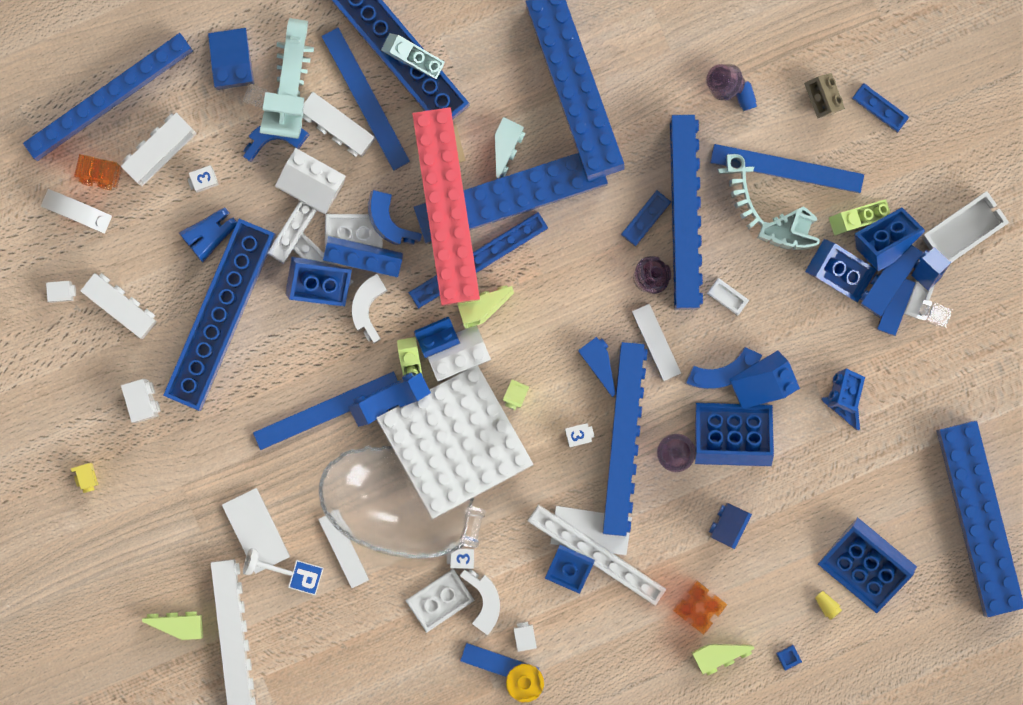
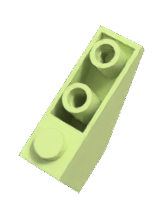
[829,199,891,236]
[457,285,514,329]
[397,337,423,376]
[503,380,529,410]
[142,611,203,640]
[691,644,755,676]

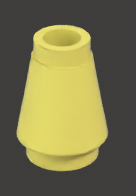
[815,591,842,620]

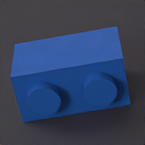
[911,247,951,291]

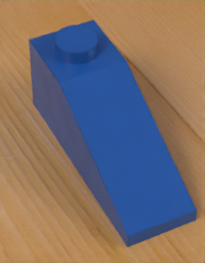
[578,337,616,397]

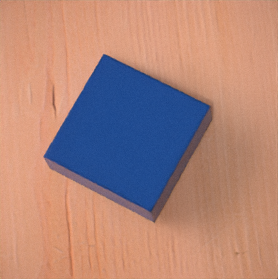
[776,645,802,671]

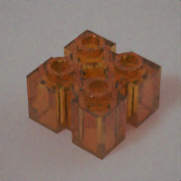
[74,154,122,191]
[672,580,727,635]

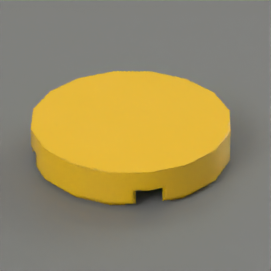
[506,664,544,702]

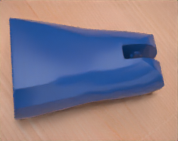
[179,207,237,263]

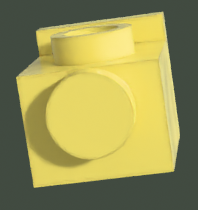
[71,463,99,493]

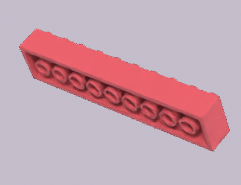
[412,107,480,306]

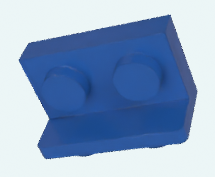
[414,317,460,358]
[828,368,865,413]

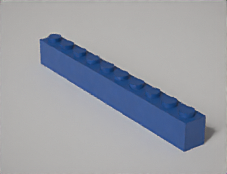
[23,33,193,161]
[603,342,648,536]

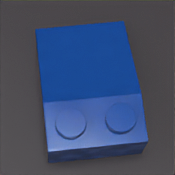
[208,28,255,90]
[855,207,925,271]
[805,239,876,303]
[285,257,352,307]
[730,350,800,409]
[709,503,752,549]

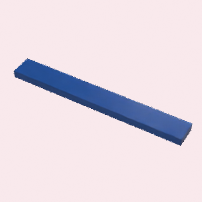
[322,28,410,171]
[710,144,865,193]
[408,212,548,309]
[253,371,398,450]

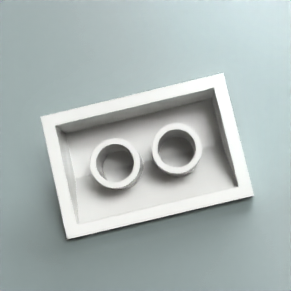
[275,148,346,214]
[428,326,491,382]

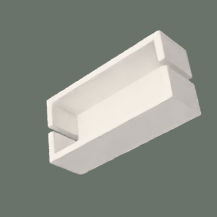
[121,112,197,186]
[921,191,1009,263]

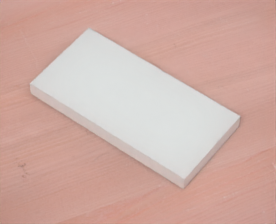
[222,488,290,574]
[550,506,632,555]

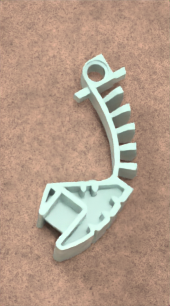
[260,18,314,139]
[718,154,820,250]

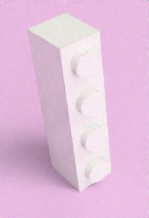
[303,92,375,157]
[81,273,157,339]

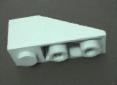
[381,33,445,79]
[495,117,526,179]

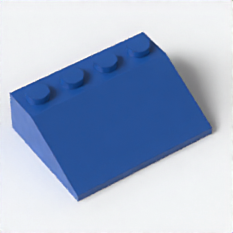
[695,403,774,467]
[818,517,917,613]

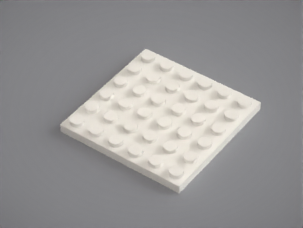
[377,365,533,520]

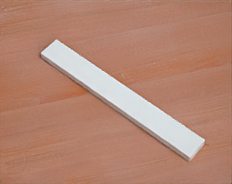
[528,504,666,606]

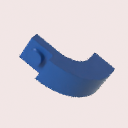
[243,126,309,162]
[368,190,422,245]

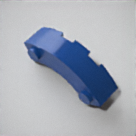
[685,347,762,389]
[348,372,431,427]

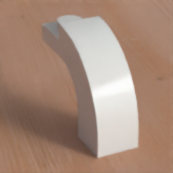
[41,189,112,234]
[352,274,387,343]
[460,569,500,635]

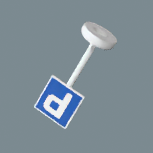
[243,548,324,595]

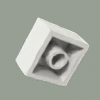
[121,379,160,423]

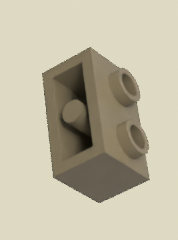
[804,73,845,119]

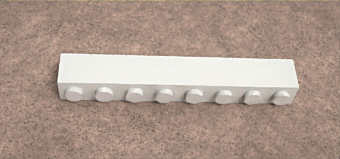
[211,559,256,705]

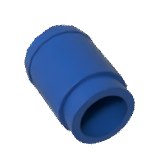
[734,81,757,112]

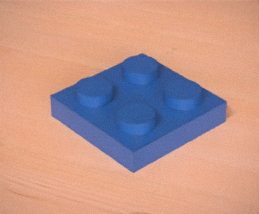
[545,545,595,594]

